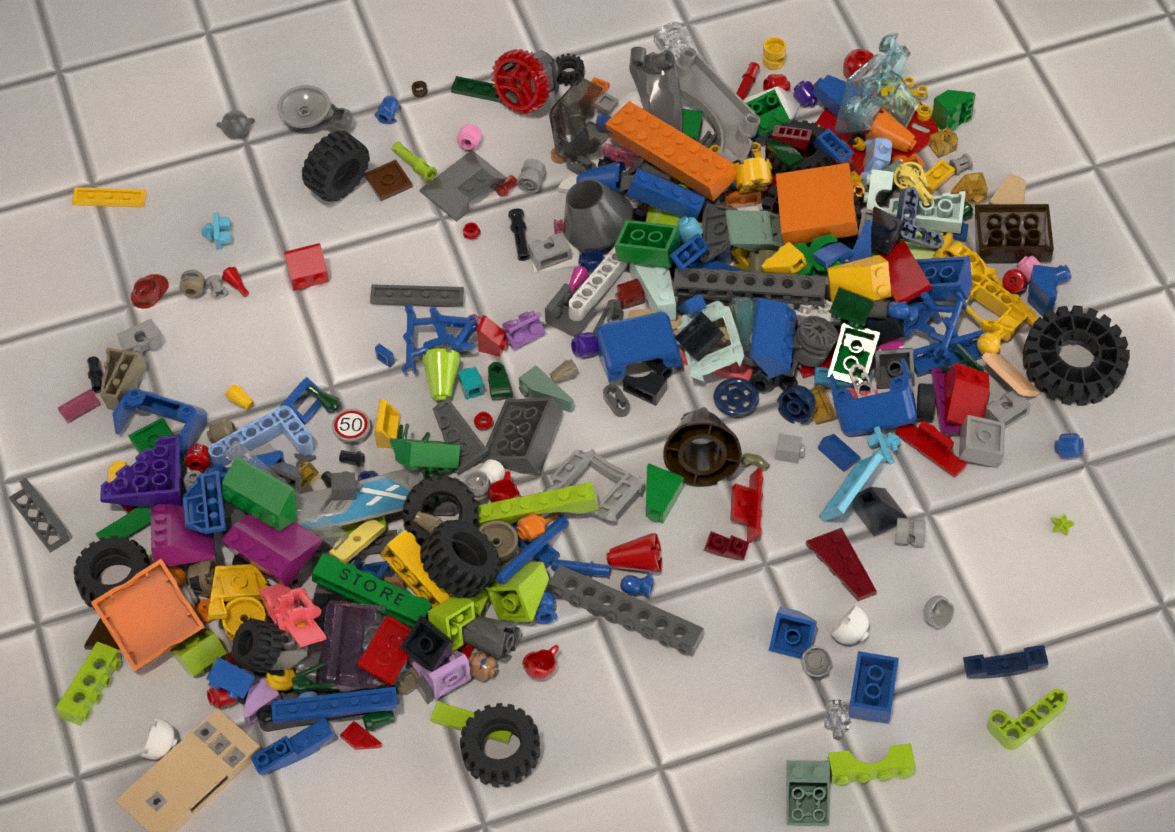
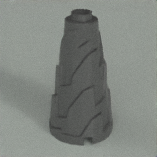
[462,617,520,662]

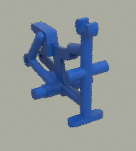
[897,291,967,359]
[402,305,479,375]

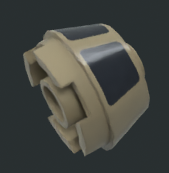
[188,558,221,596]

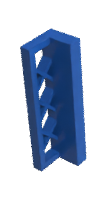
[913,330,984,377]

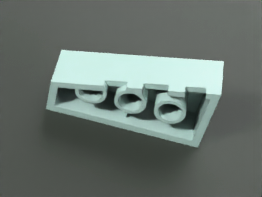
[888,191,966,234]

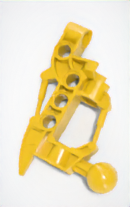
[943,241,1038,355]

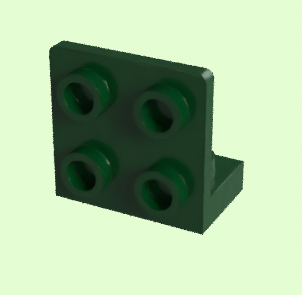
[829,286,874,328]

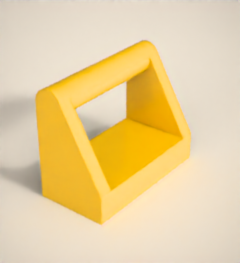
[374,399,400,449]

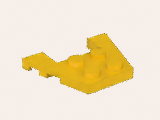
[207,564,269,620]

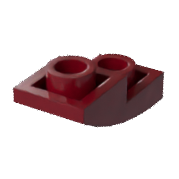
[703,531,750,560]

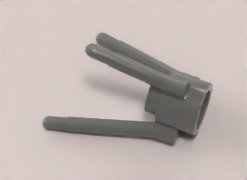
[593,299,624,335]

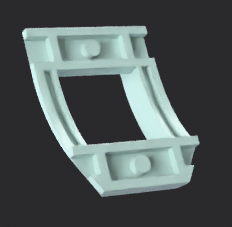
[676,301,744,382]

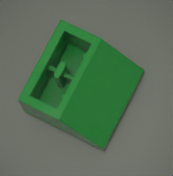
[746,89,790,140]
[931,90,976,134]

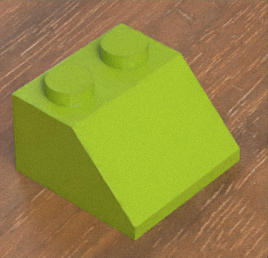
[170,629,227,676]

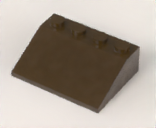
[975,204,1054,262]

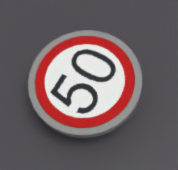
[332,409,370,442]

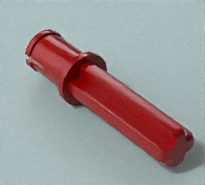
[736,62,760,100]

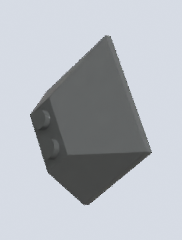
[420,150,509,222]

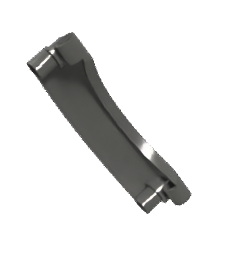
[619,47,682,197]

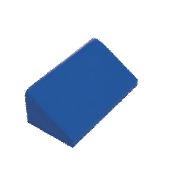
[818,434,861,472]

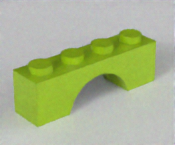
[827,743,916,785]

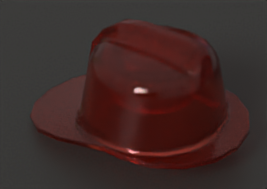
[131,274,169,309]

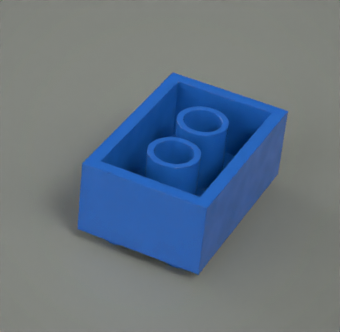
[848,651,899,724]

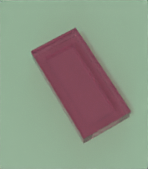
[58,389,101,424]

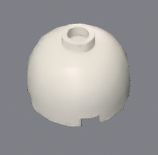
[830,605,869,645]
[141,717,177,760]

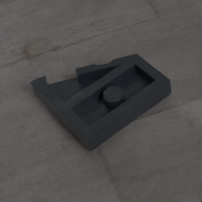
[871,206,906,255]

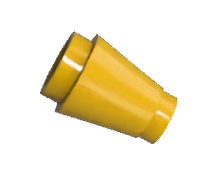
[225,384,254,410]

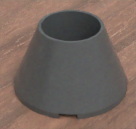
[563,179,634,251]

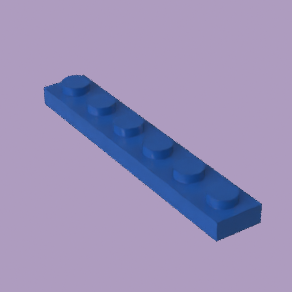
[271,687,398,724]

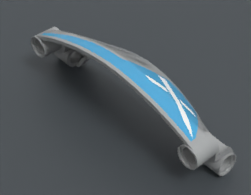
[295,467,430,532]

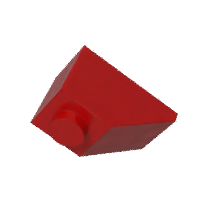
[477,315,508,357]

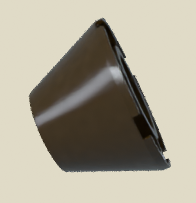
[663,411,742,487]

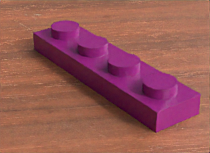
[931,368,960,436]

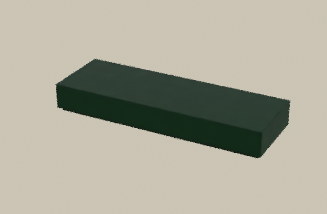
[451,76,502,103]

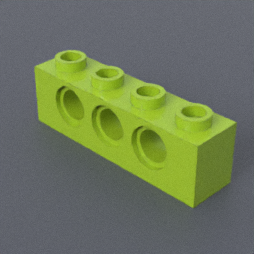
[56,641,122,726]

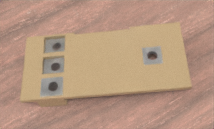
[115,708,261,832]

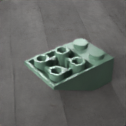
[725,210,784,254]
[786,760,830,826]

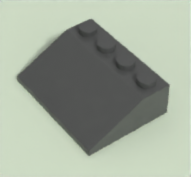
[480,397,563,473]

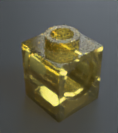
[929,127,958,159]

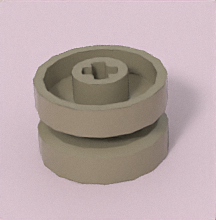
[479,521,519,567]

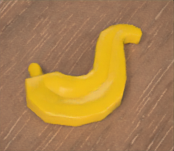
[266,664,297,691]

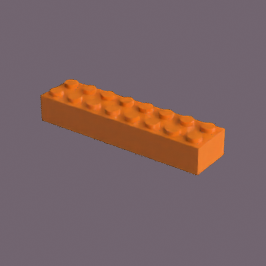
[605,101,737,201]

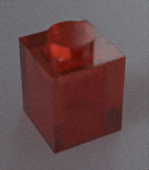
[615,278,645,310]

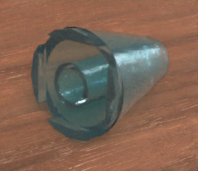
[729,297,758,346]

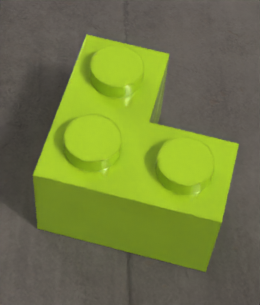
[428,596,475,652]

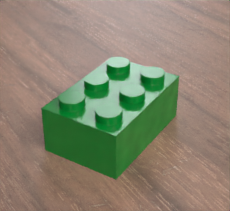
[615,220,682,268]

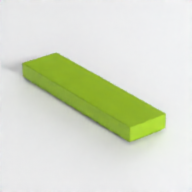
[430,701,512,744]

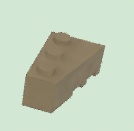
[100,348,147,410]

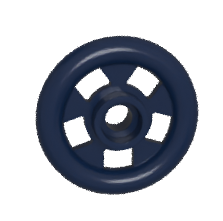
[713,378,759,417]

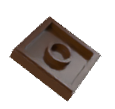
[364,159,413,201]

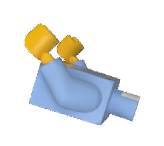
[851,137,892,182]

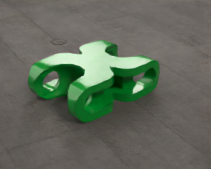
[793,234,841,277]

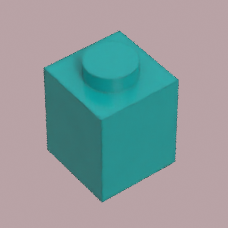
[458,366,484,400]

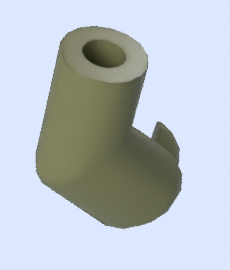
[741,453,770,472]

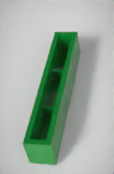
[312,553,432,628]

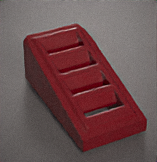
[771,125,812,151]

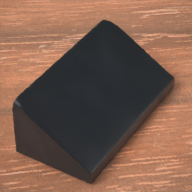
[863,317,904,346]

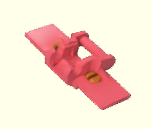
[259,583,326,647]

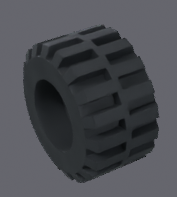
[232,618,282,673]

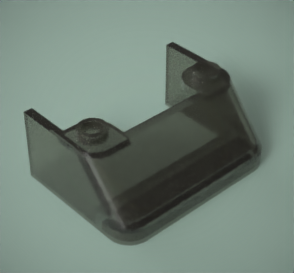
[549,76,612,157]

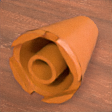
[865,109,917,152]

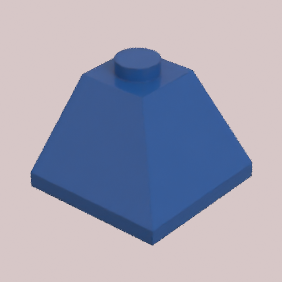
[769,606,817,659]

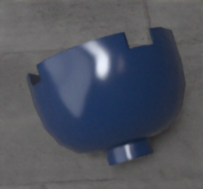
[777,385,816,424]

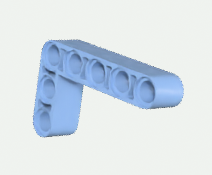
[208,406,314,467]

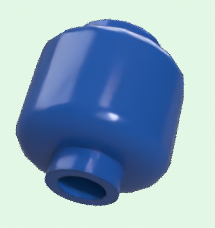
[1055,433,1084,458]

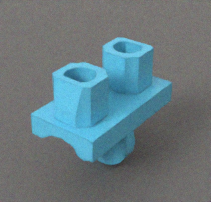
[201,212,231,250]
[866,426,901,464]

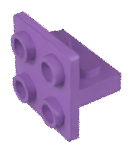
[502,311,546,350]

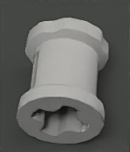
[949,153,973,175]
[205,275,227,299]

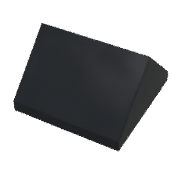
[400,615,453,672]

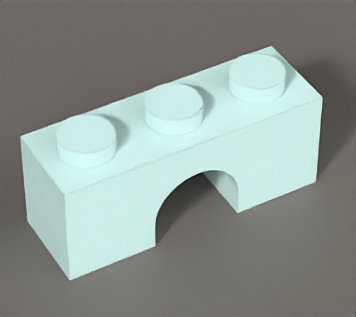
[862,169,894,213]

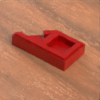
[340,721,382,750]

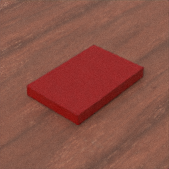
[356,614,411,687]

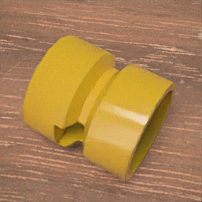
[762,37,786,70]

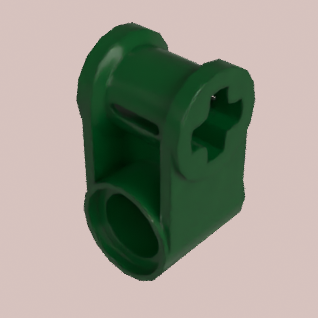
[488,362,511,400]

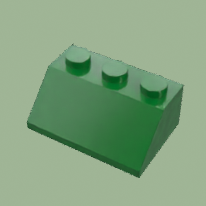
[390,438,460,471]

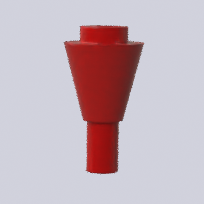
[222,267,249,297]

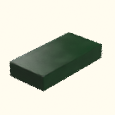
[767,139,803,170]

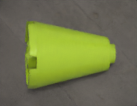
[422,348,460,403]

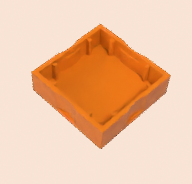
[776,163,858,245]
[91,559,205,672]

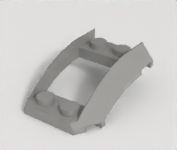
[550,449,643,521]

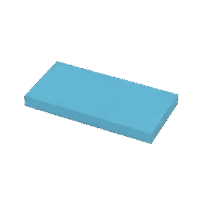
[819,453,883,521]

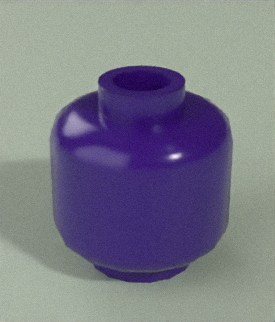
[793,80,818,107]
[571,332,598,358]

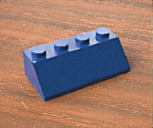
[627,167,705,219]
[908,256,972,303]
[750,298,797,378]

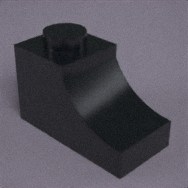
[623,372,667,406]

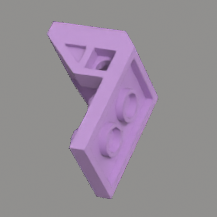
[407,650,471,699]

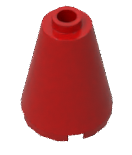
[606,533,662,572]

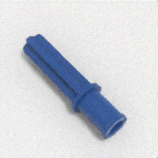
[551,559,611,577]

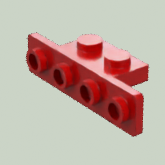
[895,420,967,477]
[730,468,764,543]

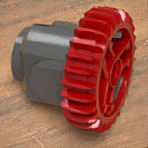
[491,49,559,114]

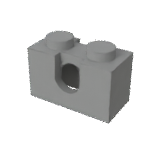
[528,232,571,271]
[117,319,163,355]
[984,390,1031,429]

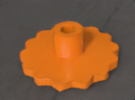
[193,598,215,623]

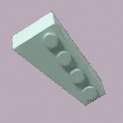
[629,263,676,320]

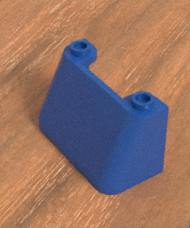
[596,312,682,381]

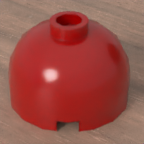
[843,49,878,84]

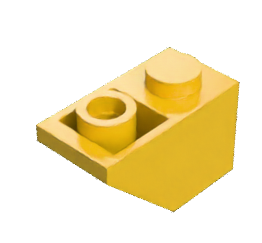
[761,242,807,275]

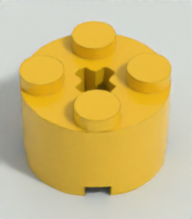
[734,158,773,193]

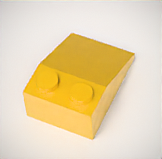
[827,255,892,303]

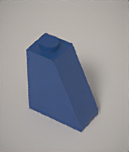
[811,75,869,121]

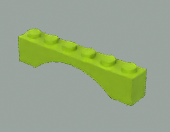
[478,482,599,527]

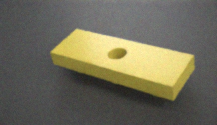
[329,518,386,564]

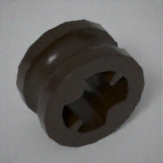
[411,81,428,98]

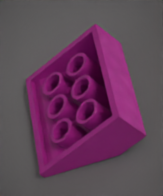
[151,504,215,567]
[221,514,324,587]

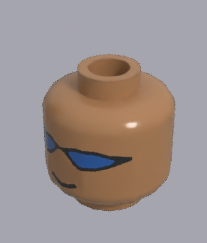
[468,651,498,681]

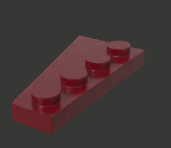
[806,527,877,601]

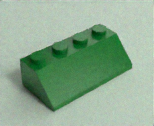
[222,456,296,531]

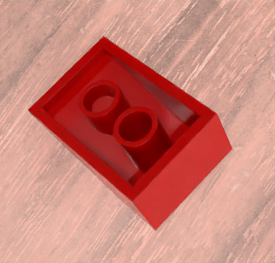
[944,363,990,426]

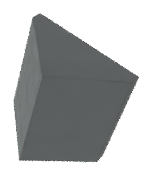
[873,348,915,389]

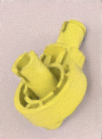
[893,162,934,206]

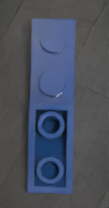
[250,718,335,775]

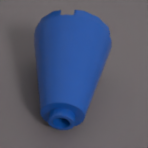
[576,161,626,194]

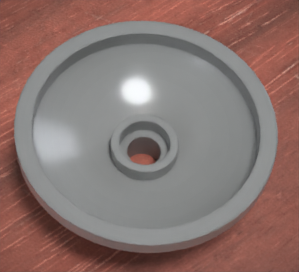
[277,85,331,128]

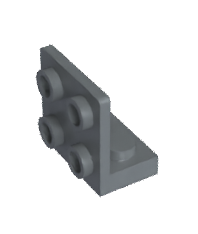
[545,283,596,337]

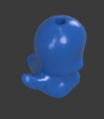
[374,96,399,124]
[887,301,919,327]
[620,573,654,597]
[536,591,557,624]

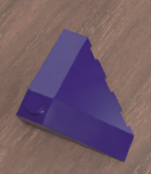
[100,435,183,508]

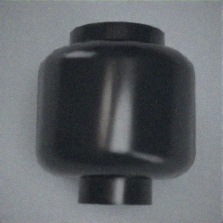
[750,367,777,392]

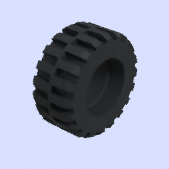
[765,120,834,177]
[302,131,370,202]
[402,475,479,546]
[420,520,500,598]
[73,535,151,611]
[460,703,540,787]

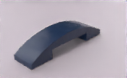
[963,645,1048,678]

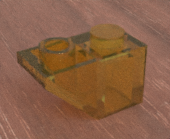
[951,172,988,203]

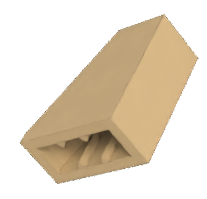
[989,173,1026,204]

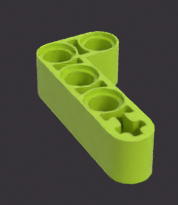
[987,689,1068,750]

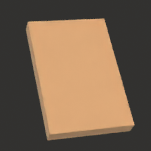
[982,352,1040,397]

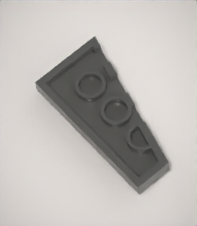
[432,398,490,476]

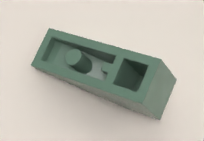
[519,365,574,413]

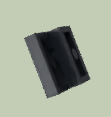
[675,312,725,362]

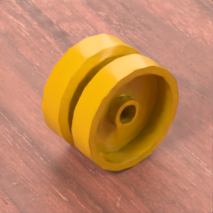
[222,596,268,644]

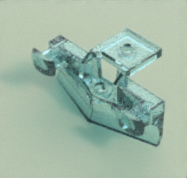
[834,33,920,133]

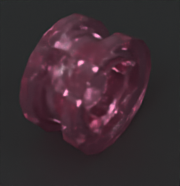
[554,218,564,234]

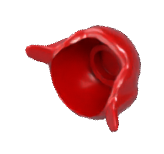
[488,471,520,503]
[522,645,559,680]

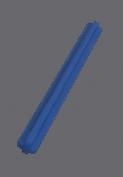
[495,516,569,584]

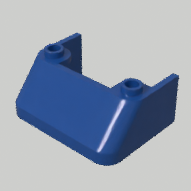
[830,358,917,437]
[112,389,207,456]

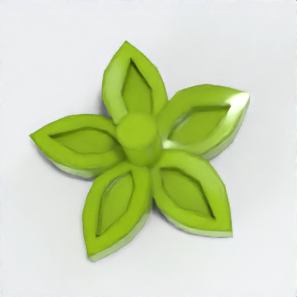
[1051,513,1075,536]

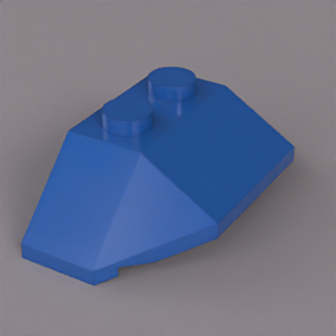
[183,471,228,534]

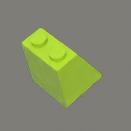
[486,562,549,622]

